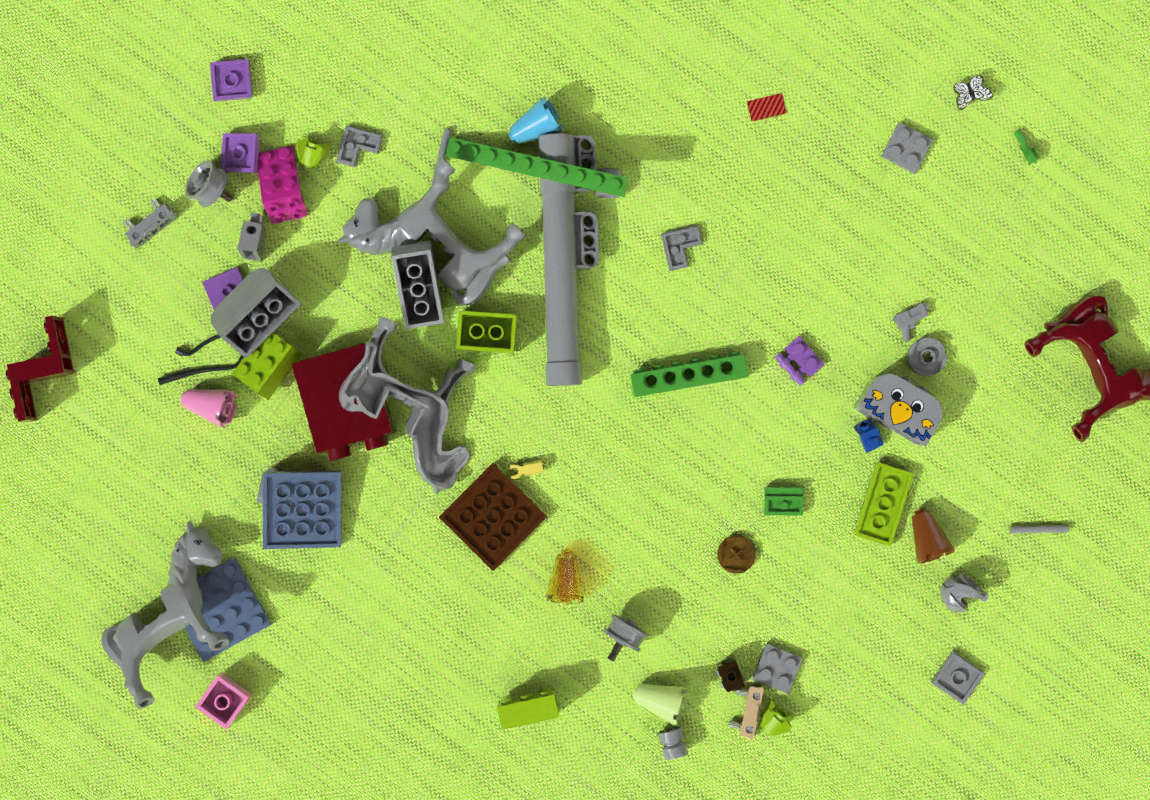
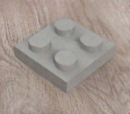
[881,122,933,174]
[752,643,803,694]

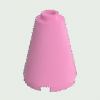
[181,389,237,428]

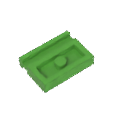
[764,487,803,516]

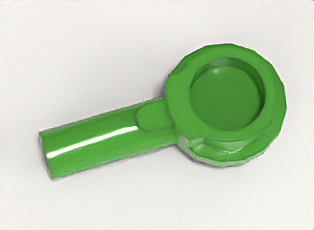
[1014,129,1039,165]

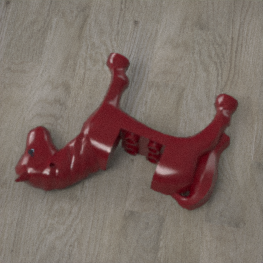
[1024,296,1150,442]

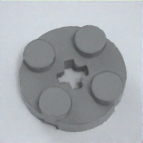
[907,338,947,376]

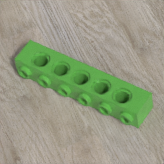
[630,351,749,397]

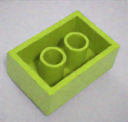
[456,310,517,354]
[232,332,303,400]
[497,687,560,730]

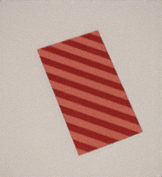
[747,93,787,121]

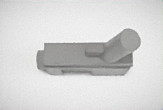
[893,303,929,341]

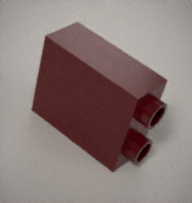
[292,343,395,461]

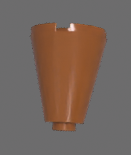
[912,508,955,564]

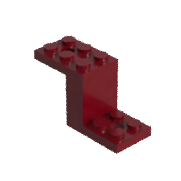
[6,315,74,422]

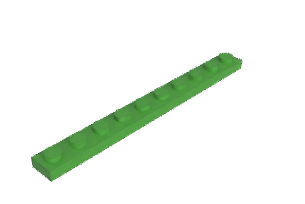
[445,137,629,198]

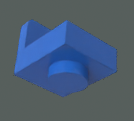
[854,419,884,453]

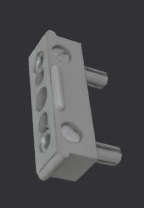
[124,199,177,248]

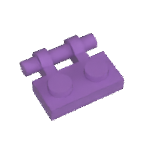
[775,336,824,386]

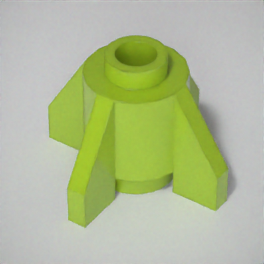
[295,136,331,169]
[760,699,795,736]

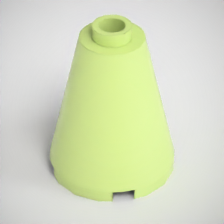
[633,684,688,726]

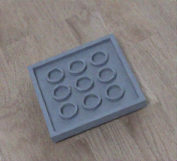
[263,471,341,549]
[185,557,272,662]

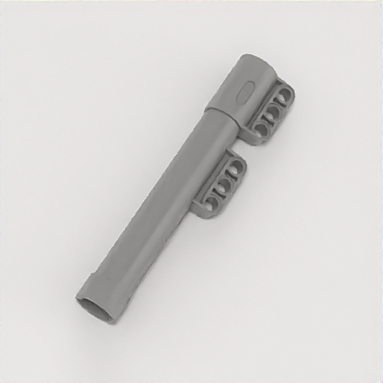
[538,134,599,386]

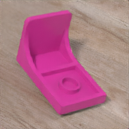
[258,146,308,224]

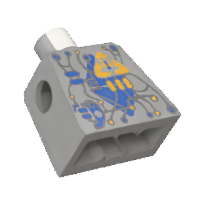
[237,213,266,261]

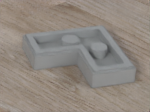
[336,125,383,168]
[661,225,702,272]

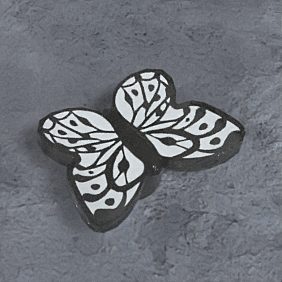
[953,76,993,111]

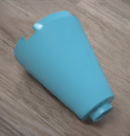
[508,97,564,144]

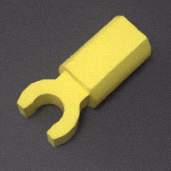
[510,460,544,479]

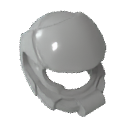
[940,573,988,612]

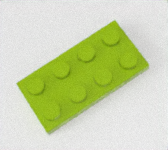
[853,462,914,547]

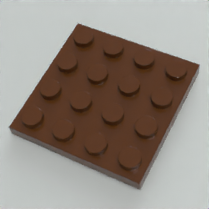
[439,463,547,571]

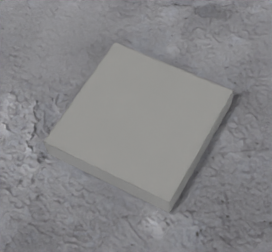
[931,651,985,705]

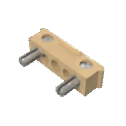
[728,685,765,740]

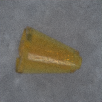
[546,550,584,604]

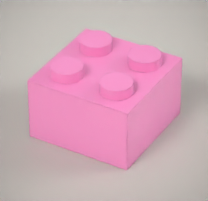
[195,673,253,730]

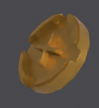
[717,535,756,574]

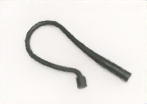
[158,334,244,385]

